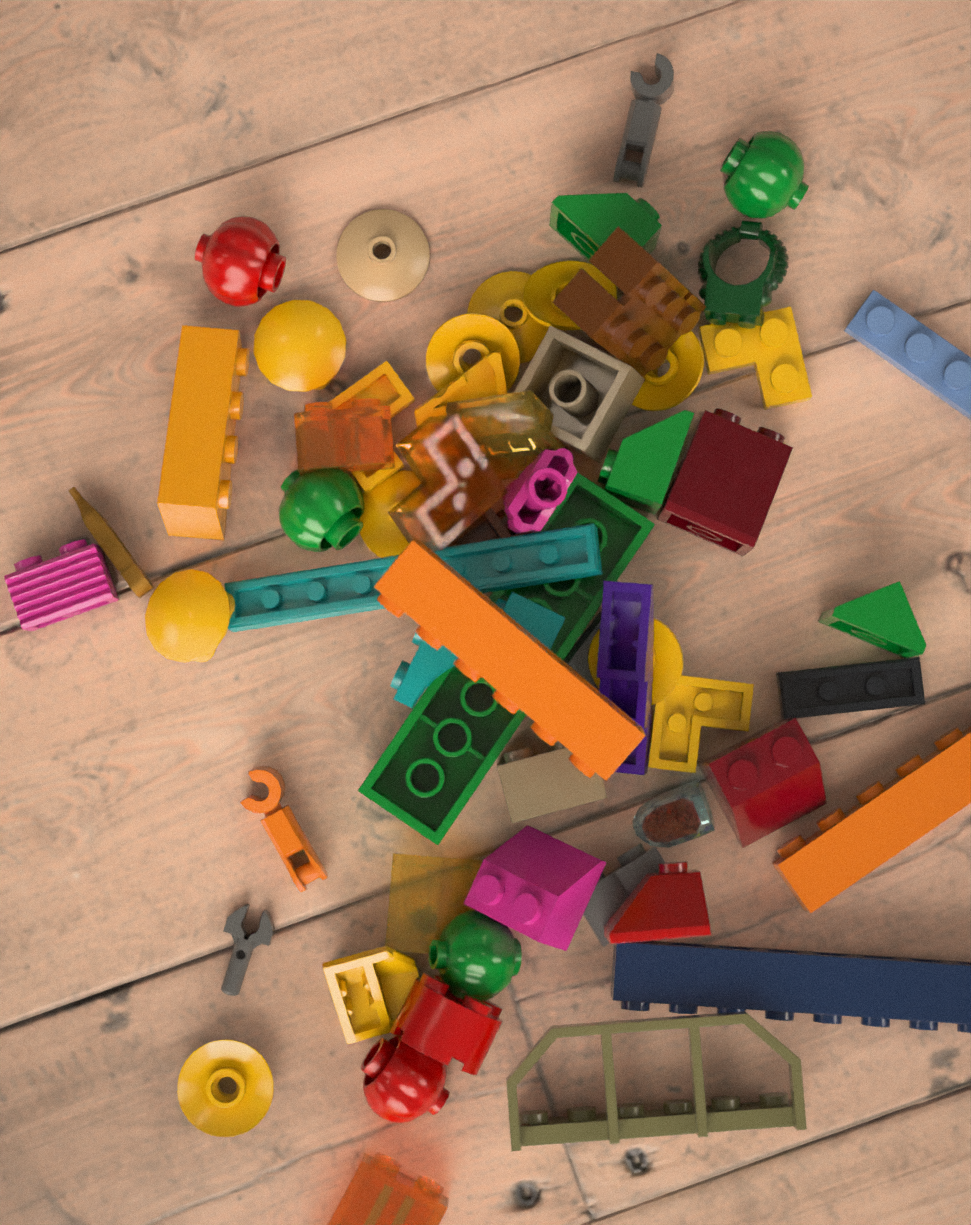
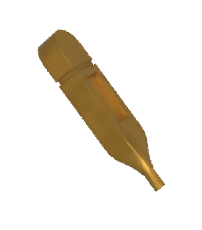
[68,486,154,598]

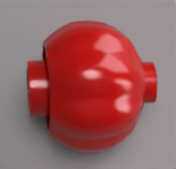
[195,216,286,307]
[360,1035,450,1123]

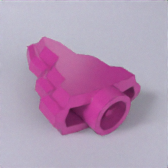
[501,448,578,534]

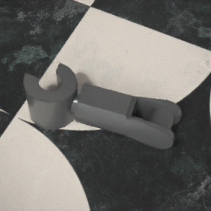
[613,53,674,188]

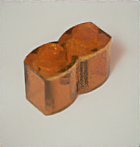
[294,398,395,475]

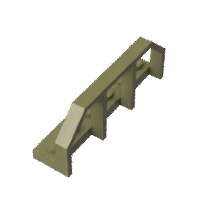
[506,1011,807,1151]

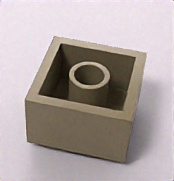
[505,326,645,463]
[497,741,607,823]

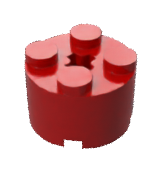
[390,973,503,1075]

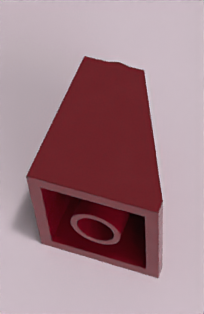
[657,408,793,557]
[698,718,827,848]

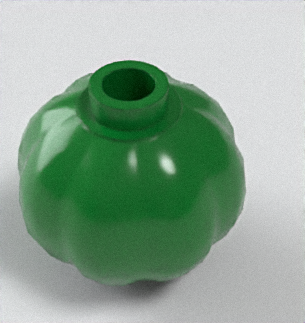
[720,131,809,219]
[278,466,365,552]
[429,910,522,1001]

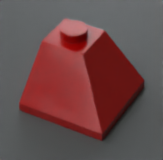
[604,861,711,944]

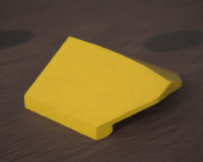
[322,946,420,1044]

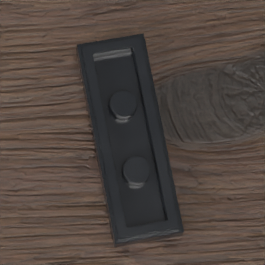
[776,657,925,719]

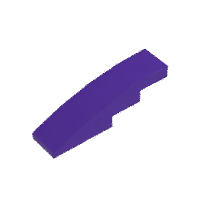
[597,580,654,775]

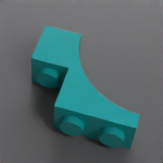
[390,592,565,709]

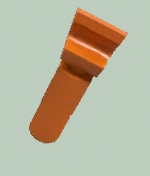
[240,766,328,892]

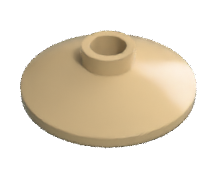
[336,209,430,302]

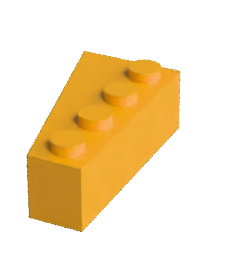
[157,325,249,540]

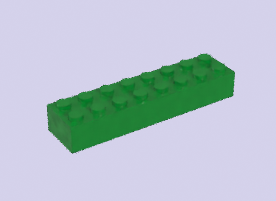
[358,473,655,846]

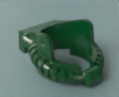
[698,220,789,329]

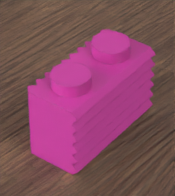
[4,539,120,632]

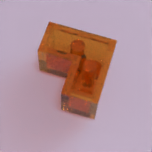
[388,414,507,551]

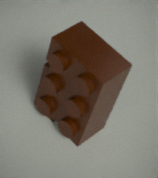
[552,226,707,378]

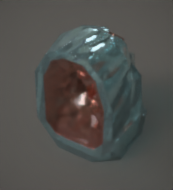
[632,780,715,848]

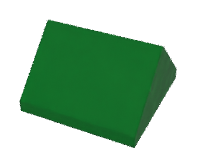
[818,581,926,659]

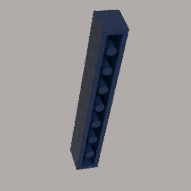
[611,940,971,1033]

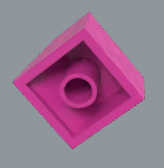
[464,825,607,951]

